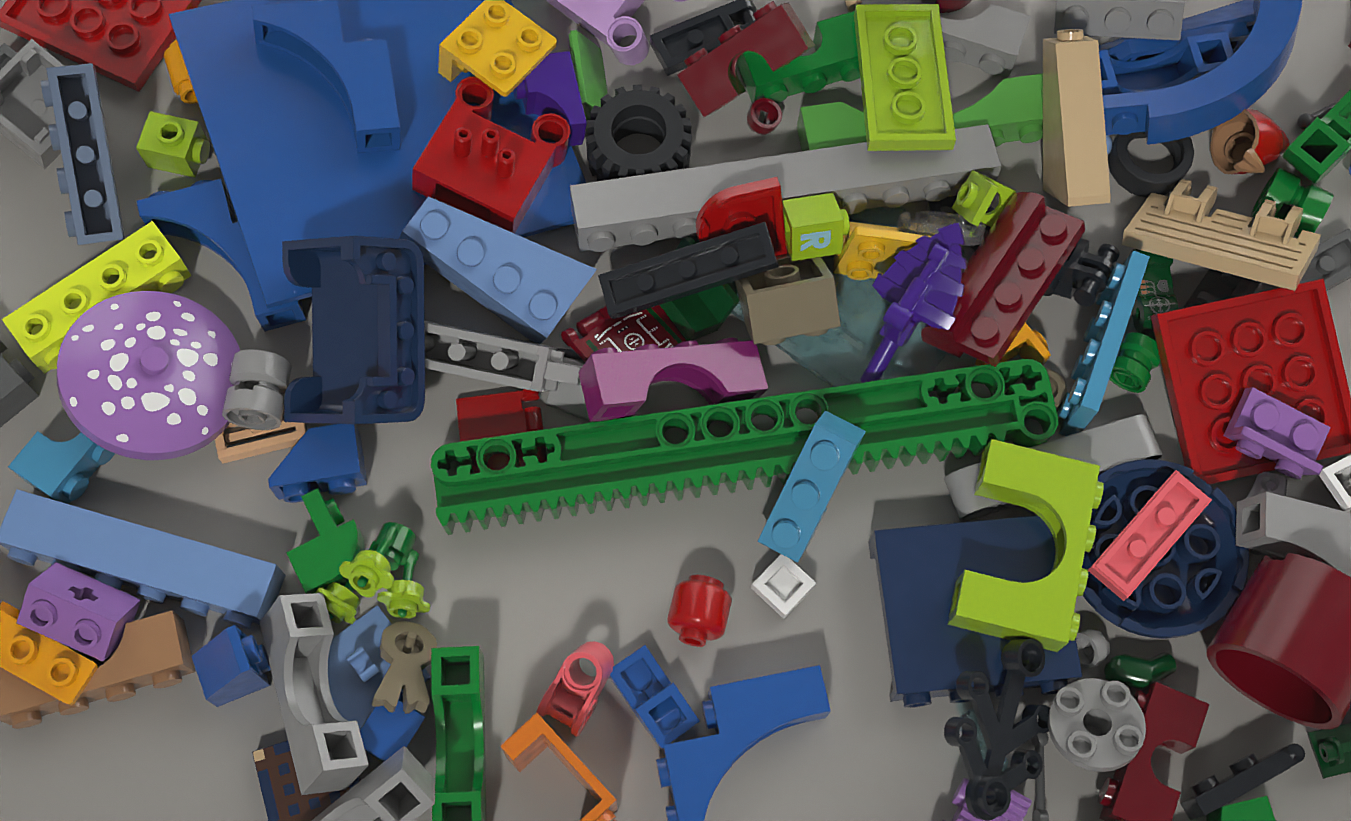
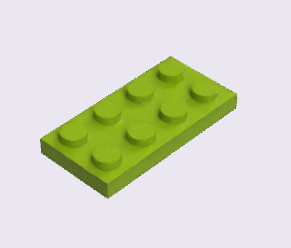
[854,4,956,151]

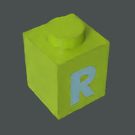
[782,193,850,261]

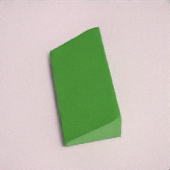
[569,30,608,122]

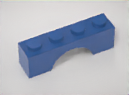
[1099,31,1234,95]

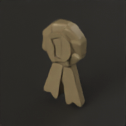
[371,621,437,714]

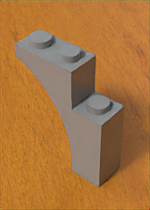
[1236,492,1351,577]

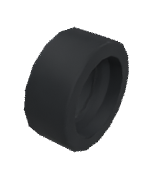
[1108,132,1195,198]

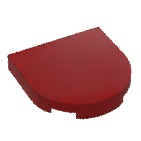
[696,177,787,256]

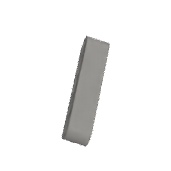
[944,414,1163,521]

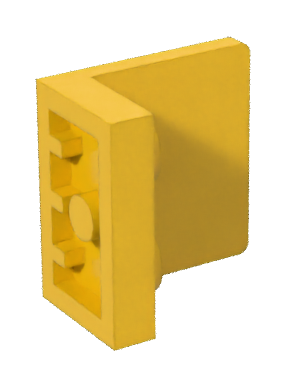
[438,0,557,97]
[833,221,931,280]

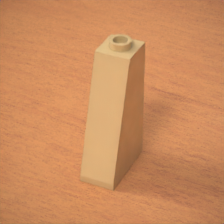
[1043,29,1111,207]

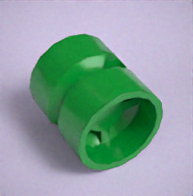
[1251,167,1334,239]

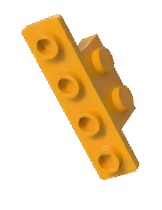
[0,601,98,706]

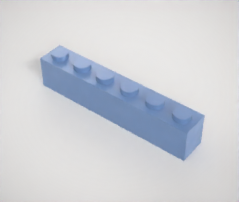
[0,489,286,629]

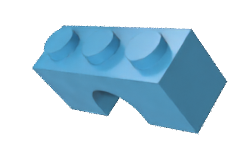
[757,411,866,563]
[8,431,115,504]

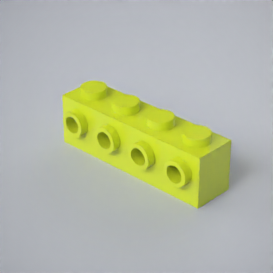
[2,221,192,374]

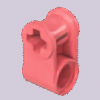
[536,641,614,737]

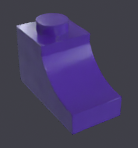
[514,51,587,146]

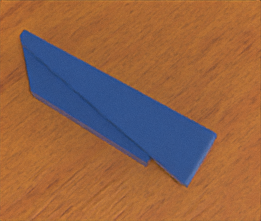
[1099,0,1255,61]

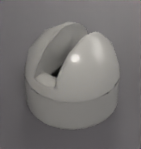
[1076,629,1110,669]

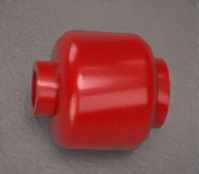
[667,574,732,647]

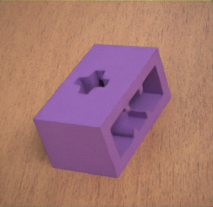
[16,562,141,661]

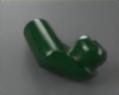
[1104,652,1177,689]

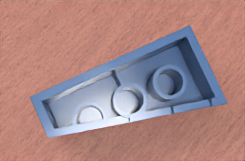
[399,196,597,344]

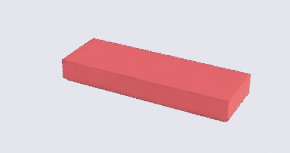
[1088,470,1212,601]

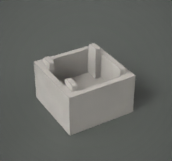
[0,39,64,169]

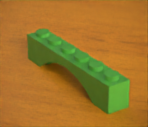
[797,73,1043,151]

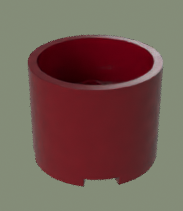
[1206,553,1351,729]

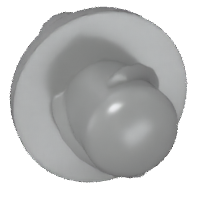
[1048,678,1146,772]

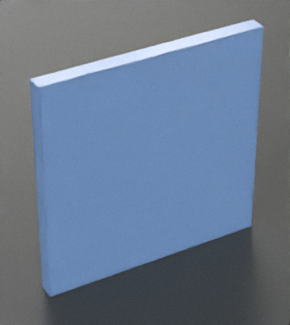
[328,605,431,730]

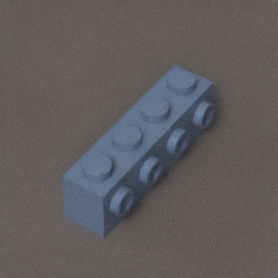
[41,63,125,245]

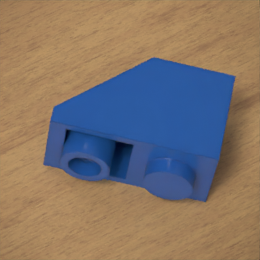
[268,424,367,503]
[191,625,271,707]

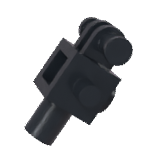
[1044,238,1120,306]

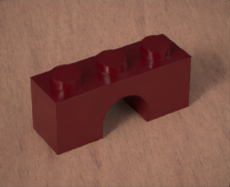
[677,1,815,117]
[1098,682,1210,821]

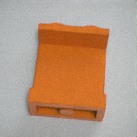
[500,713,618,821]

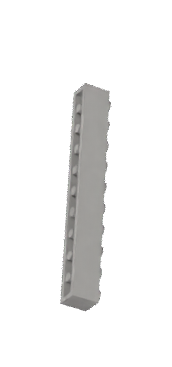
[570,124,1002,252]

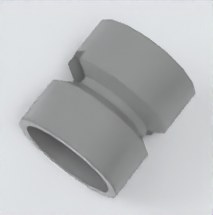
[222,349,292,430]

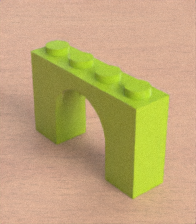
[947,439,1104,652]

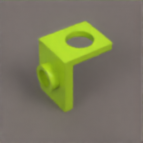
[952,170,1016,227]

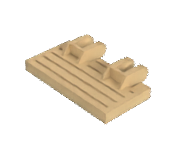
[1122,179,1321,291]

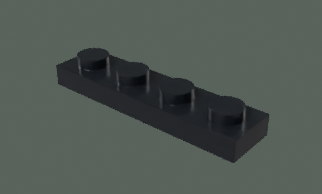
[598,222,779,319]

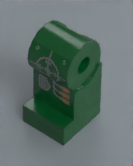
[1122,249,1178,333]

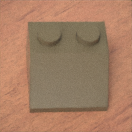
[735,254,841,345]

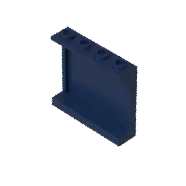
[868,516,1082,708]

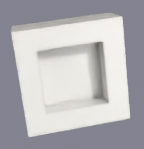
[751,554,816,619]

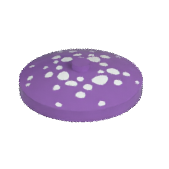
[57,291,241,460]

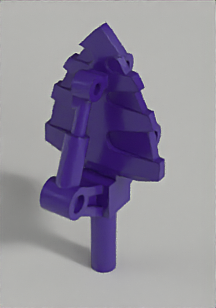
[860,222,966,383]

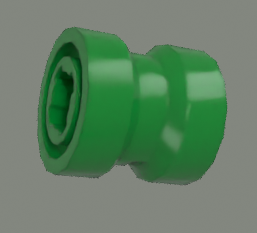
[1109,332,1161,393]

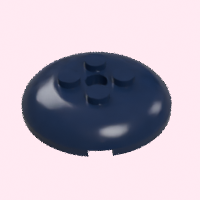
[1082,459,1249,639]

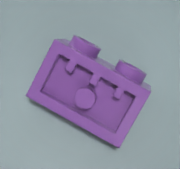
[1223,387,1331,479]

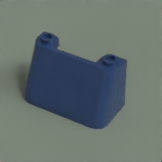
[282,236,425,424]

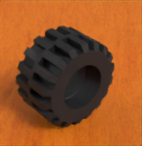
[586,85,692,181]

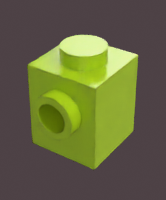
[136,111,210,178]

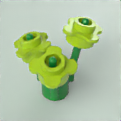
[316,522,431,624]

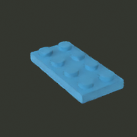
[1058,251,1150,436]

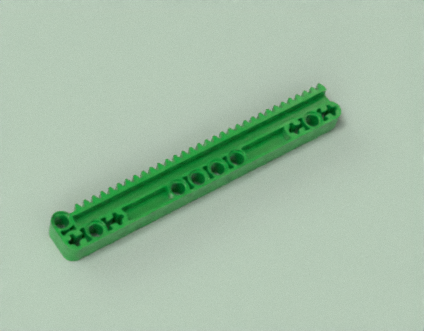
[431,359,1058,535]

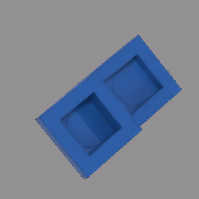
[609,645,700,749]

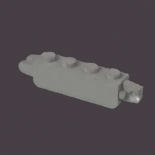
[424,320,582,392]

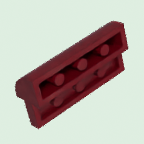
[921,192,1085,367]

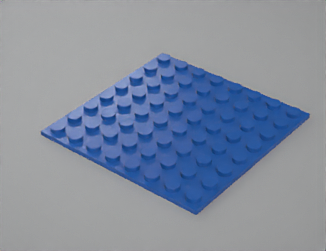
[169,0,586,308]

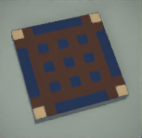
[252,740,361,821]

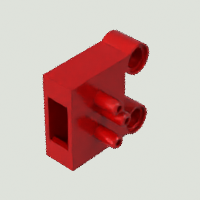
[412,76,570,234]

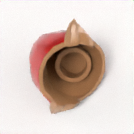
[1210,108,1290,174]

